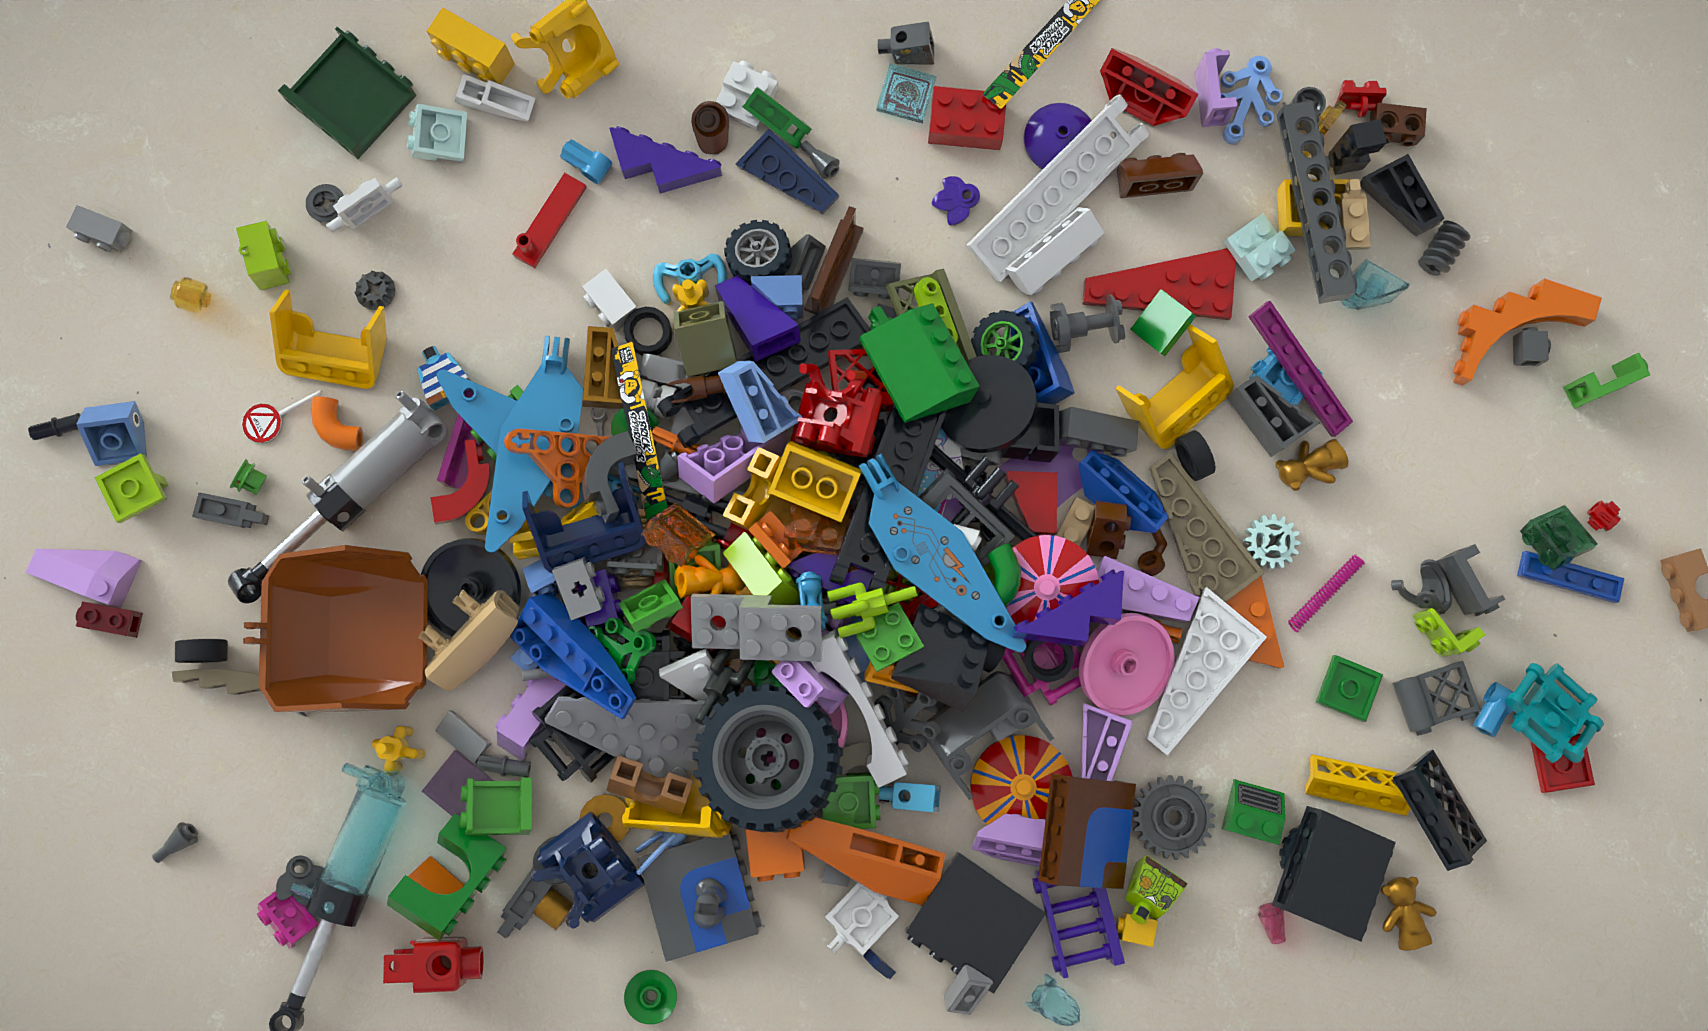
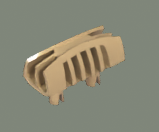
[418,590,522,692]

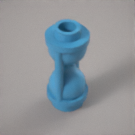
[796,572,827,631]

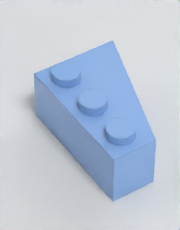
[718,361,803,443]

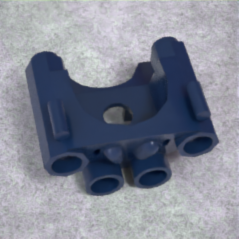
[531,812,645,929]

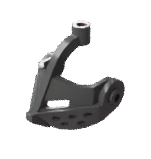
[1391,559,1452,614]

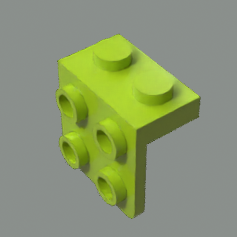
[1413,608,1485,657]

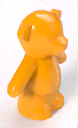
[674,555,745,598]

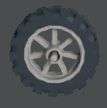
[724,220,792,286]

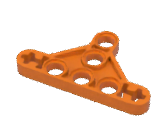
[504,429,610,508]

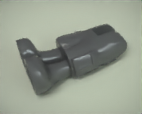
[694,878,727,929]

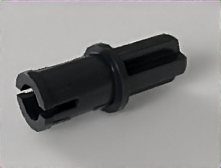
[28,413,81,440]

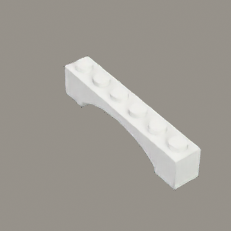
[811,630,909,788]

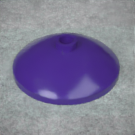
[1024,103,1092,170]

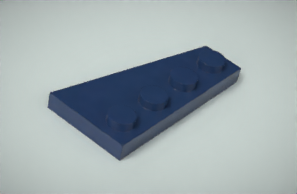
[735,129,840,214]

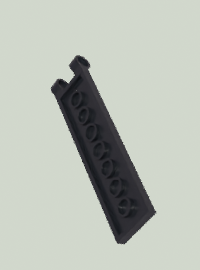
[657,297,871,448]
[829,404,947,592]

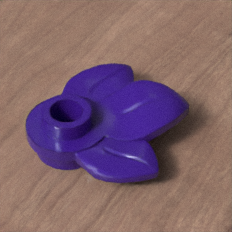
[932,176,980,225]

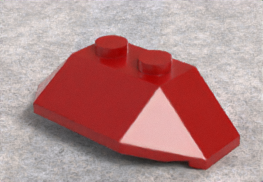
[1100,48,1199,126]

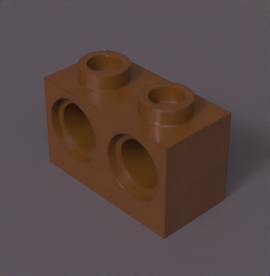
[1370,103,1427,147]
[1086,501,1131,559]

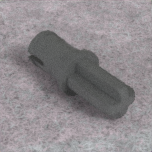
[477,754,531,778]

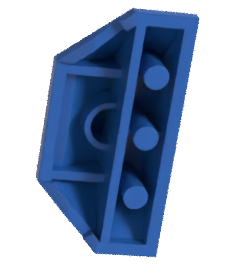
[1078,450,1169,533]

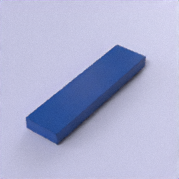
[1517,551,1624,603]

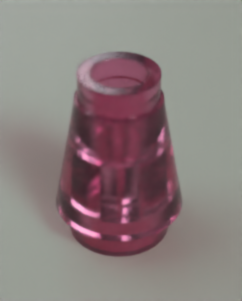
[1258,902,1286,944]

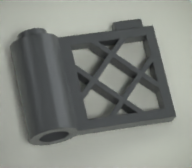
[1393,661,1481,736]

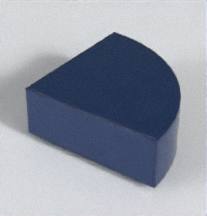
[863,948,896,979]

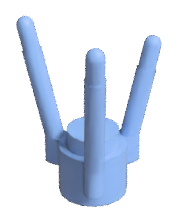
[635,832,687,875]

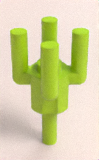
[827,583,918,638]

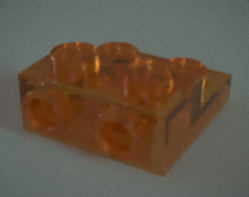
[641,503,715,567]
[784,503,851,555]

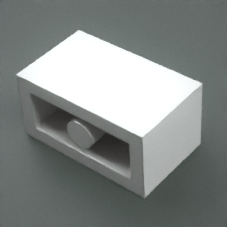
[582,269,637,331]

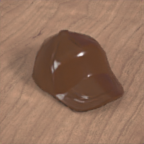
[691,101,729,155]

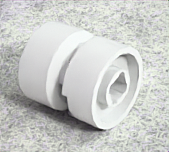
[641,379,678,420]

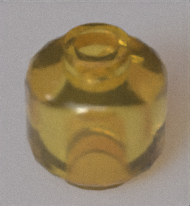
[170,277,212,313]

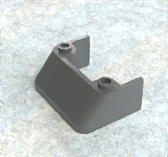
[923,671,1055,800]

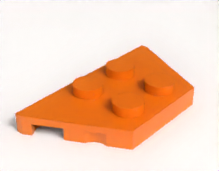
[1225,576,1284,668]

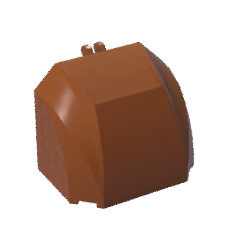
[243,545,428,712]

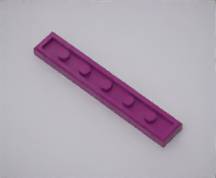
[1248,301,1353,437]

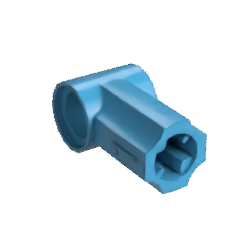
[560,139,613,184]
[1473,682,1514,737]

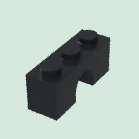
[1328,119,1387,175]

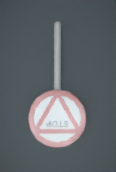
[242,390,322,443]

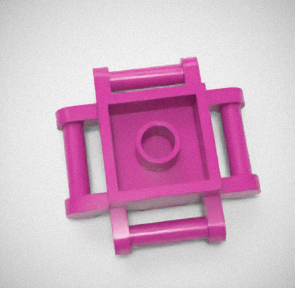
[1002,636,1090,706]

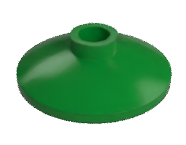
[624,970,677,1025]

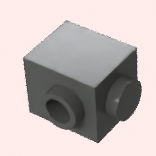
[1513,327,1551,366]

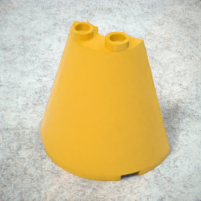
[622,767,732,838]

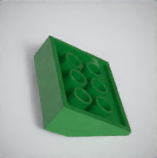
[859,303,980,423]

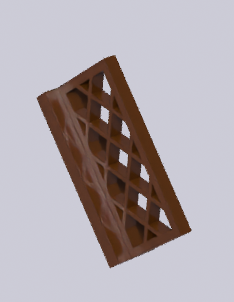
[804,206,864,315]

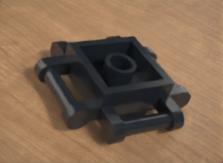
[606,630,691,701]
[529,685,615,783]

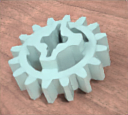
[1243,514,1301,570]

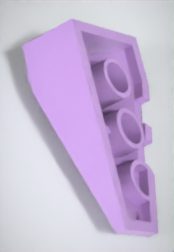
[26,549,142,608]

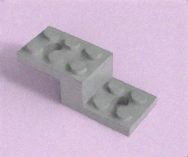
[691,594,822,662]

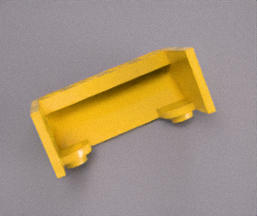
[269,289,387,389]
[1115,324,1234,449]

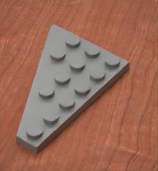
[545,697,724,779]

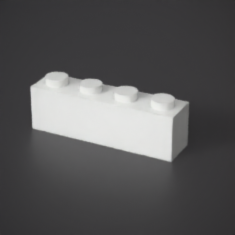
[1005,207,1105,295]

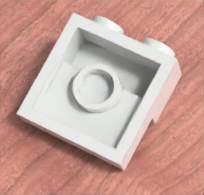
[716,61,778,130]

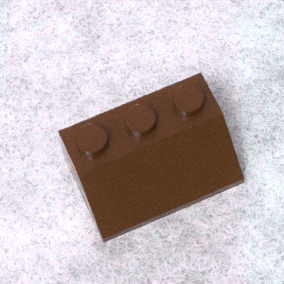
[1117,153,1203,198]

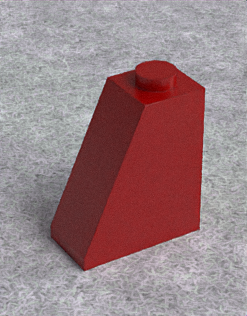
[1004,471,1058,536]

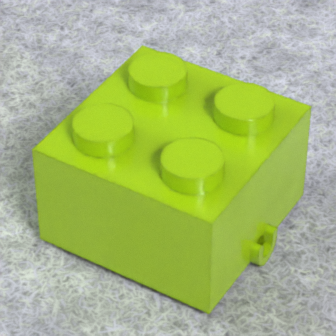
[236,220,292,290]

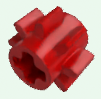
[1587,500,1621,531]

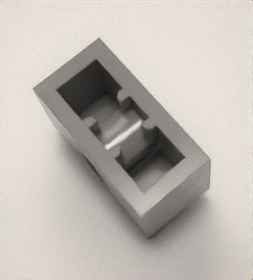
[552,557,606,620]

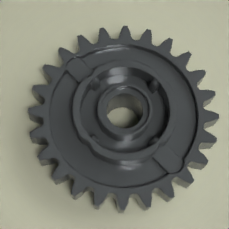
[1132,775,1216,860]

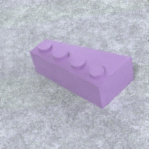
[678,429,787,503]
[1096,556,1199,623]

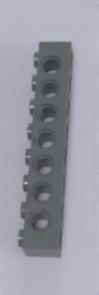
[1277,101,1357,304]

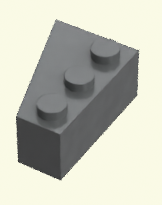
[1059,407,1139,457]

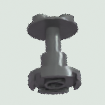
[1050,294,1125,353]

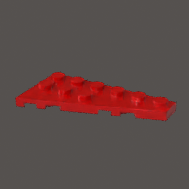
[1082,248,1236,320]

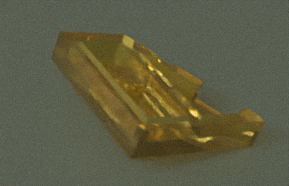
[1303,99,1347,157]

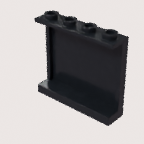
[1272,806,1396,942]
[905,851,1046,994]

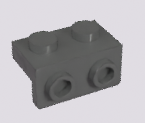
[848,258,901,299]
[607,539,666,577]

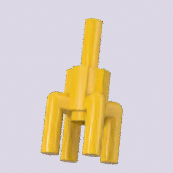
[672,279,709,311]
[372,726,425,772]

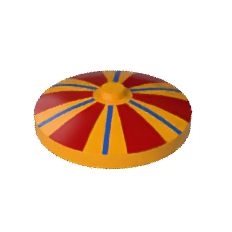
[970,735,1073,825]

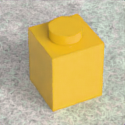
[1116,912,1158,947]

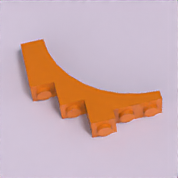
[1453,278,1602,386]

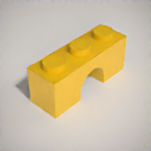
[722,447,781,531]

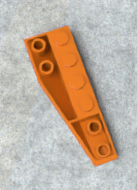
[786,817,946,906]

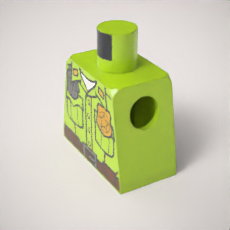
[1125,855,1188,924]

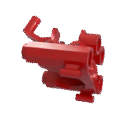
[790,363,884,457]

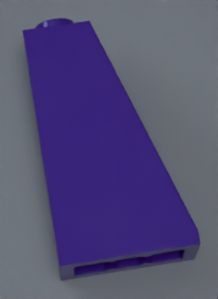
[715,276,801,362]

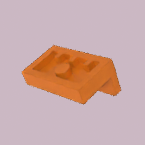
[748,511,804,569]

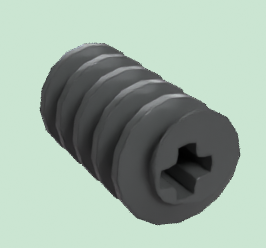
[1418,220,1471,276]

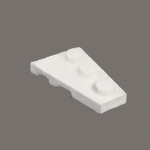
[659,649,739,701]

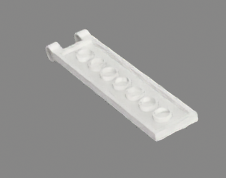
[966,94,1150,282]

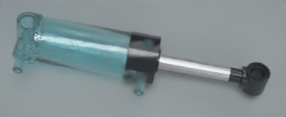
[269,763,407,1031]

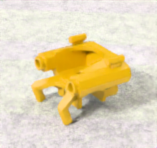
[511,0,619,99]

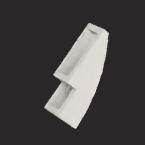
[454,74,536,122]

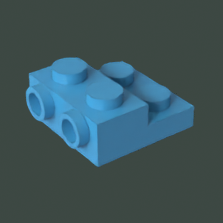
[1249,347,1323,405]

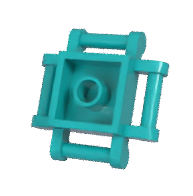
[1505,663,1604,763]

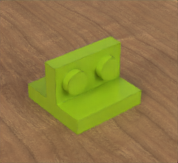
[94,453,168,523]

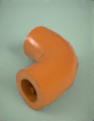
[311,397,363,451]

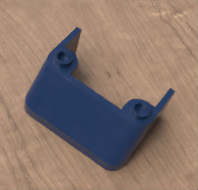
[522,462,646,573]

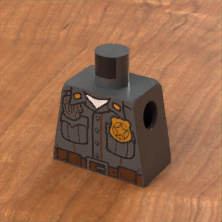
[878,22,934,65]

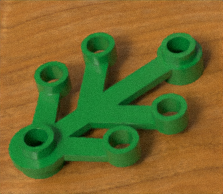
[588,618,656,684]

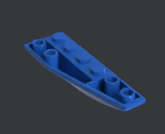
[510,592,636,719]

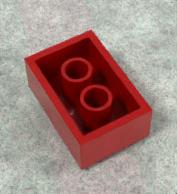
[928,86,1006,150]

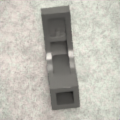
[582,431,637,524]

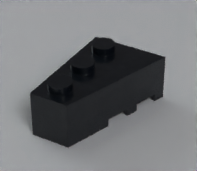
[1360,154,1444,236]

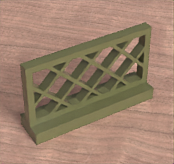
[886,269,976,361]

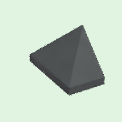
[786,234,826,290]

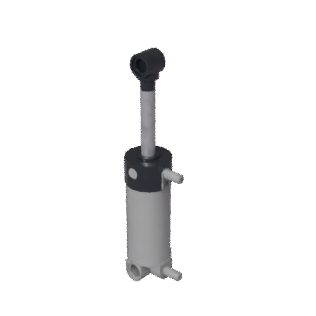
[228,391,448,604]

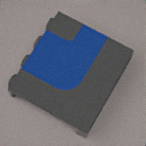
[638,830,762,962]

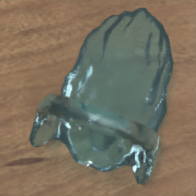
[1025,974,1080,1026]

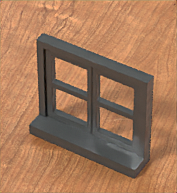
[918,468,1015,568]

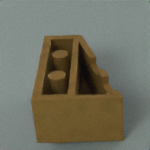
[582,326,623,409]

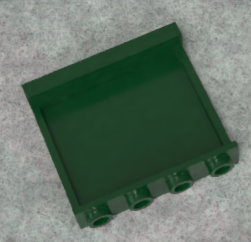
[278,27,417,159]

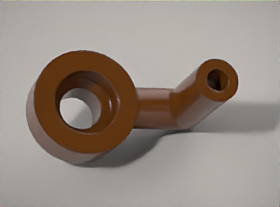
[1137,528,1167,576]

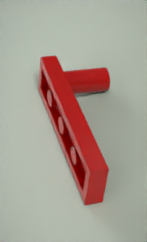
[512,172,587,269]

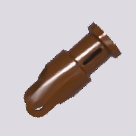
[667,375,727,403]

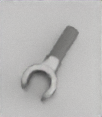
[591,407,607,436]

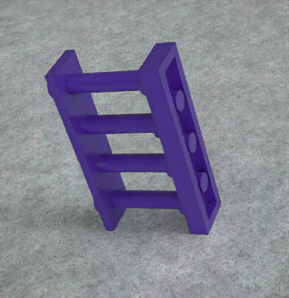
[1032,870,1125,978]

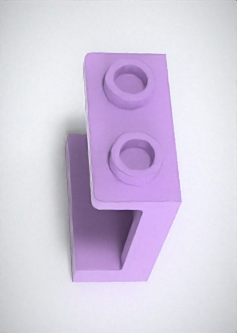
[1195,48,1237,127]
[772,661,849,714]

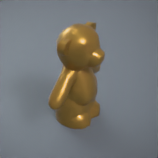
[1275,439,1349,491]
[1381,876,1437,951]

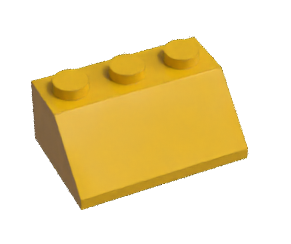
[768,441,862,522]

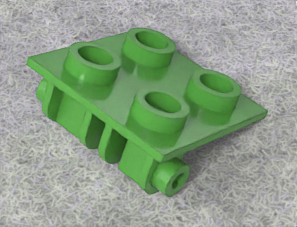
[855,602,924,672]

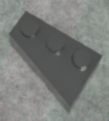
[1227,375,1320,457]

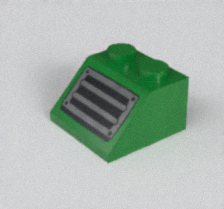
[1222,779,1286,845]

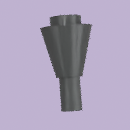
[800,141,840,179]
[659,450,680,481]
[152,822,198,863]

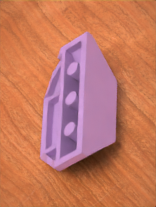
[972,814,1045,867]

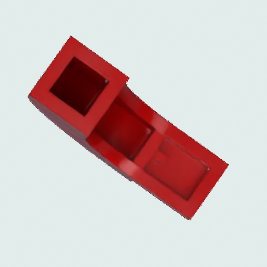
[430,439,490,525]

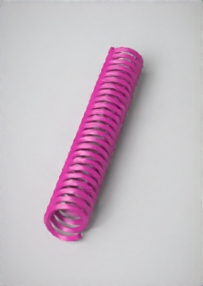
[1288,554,1365,632]

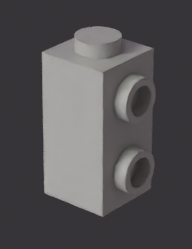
[66,205,133,252]

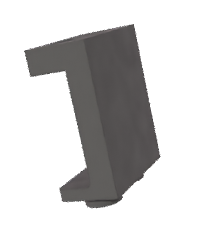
[1436,544,1505,617]

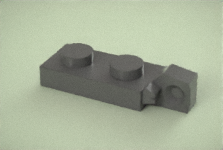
[192,492,269,528]
[497,868,554,938]

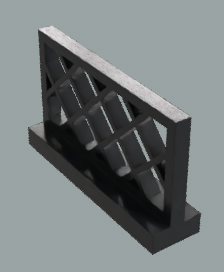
[1393,750,1487,871]

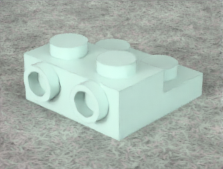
[407,104,467,162]
[1223,213,1296,281]

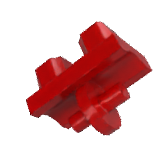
[1336,80,1387,118]

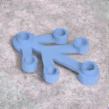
[1220,56,1283,144]

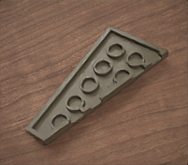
[1149,452,1264,606]

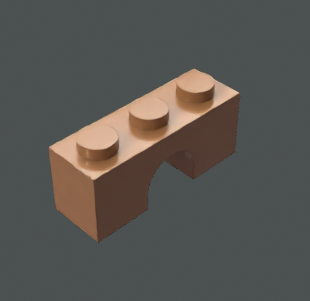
[1660,548,1708,632]
[606,756,693,816]

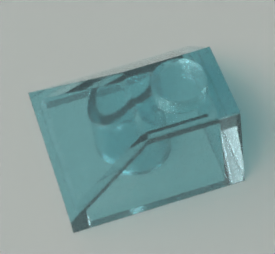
[1341,259,1410,310]

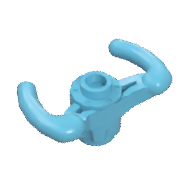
[653,254,727,304]

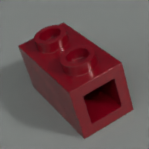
[76,601,143,638]

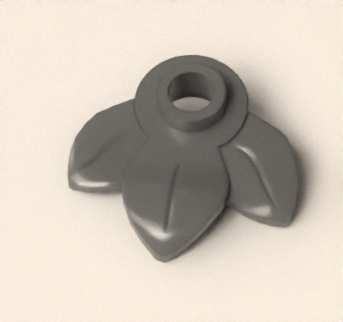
[276,855,330,907]

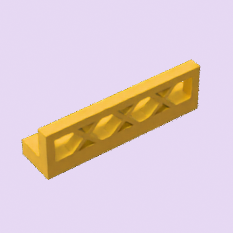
[1304,754,1411,816]

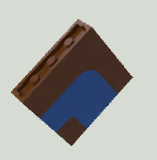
[1038,773,1136,889]

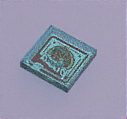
[876,63,936,124]

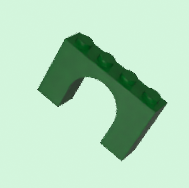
[387,813,507,941]

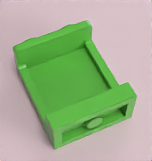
[1563,353,1651,409]
[460,778,532,835]

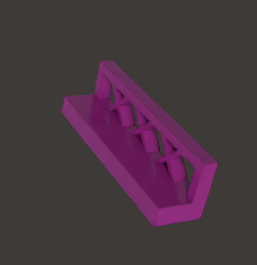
[437,391,484,489]

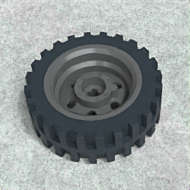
[692,684,843,833]

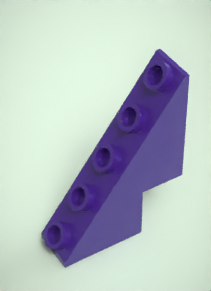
[609,126,722,194]
[788,545,873,617]
[1013,569,1124,647]

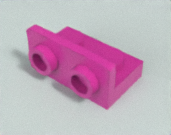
[257,891,318,949]

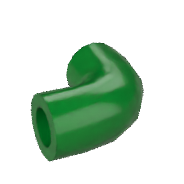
[987,543,1021,607]

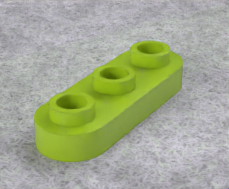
[914,277,958,343]

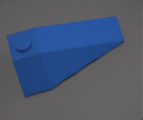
[1011,301,1075,404]

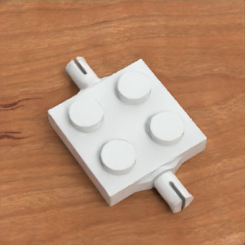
[326,177,403,233]
[825,882,899,955]

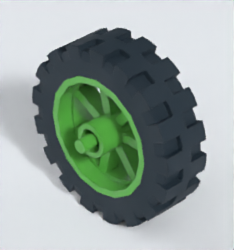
[971,310,1040,371]

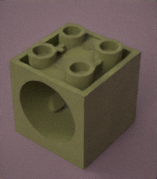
[674,301,737,377]

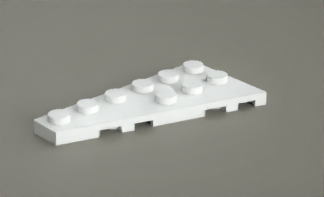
[1146,587,1267,755]

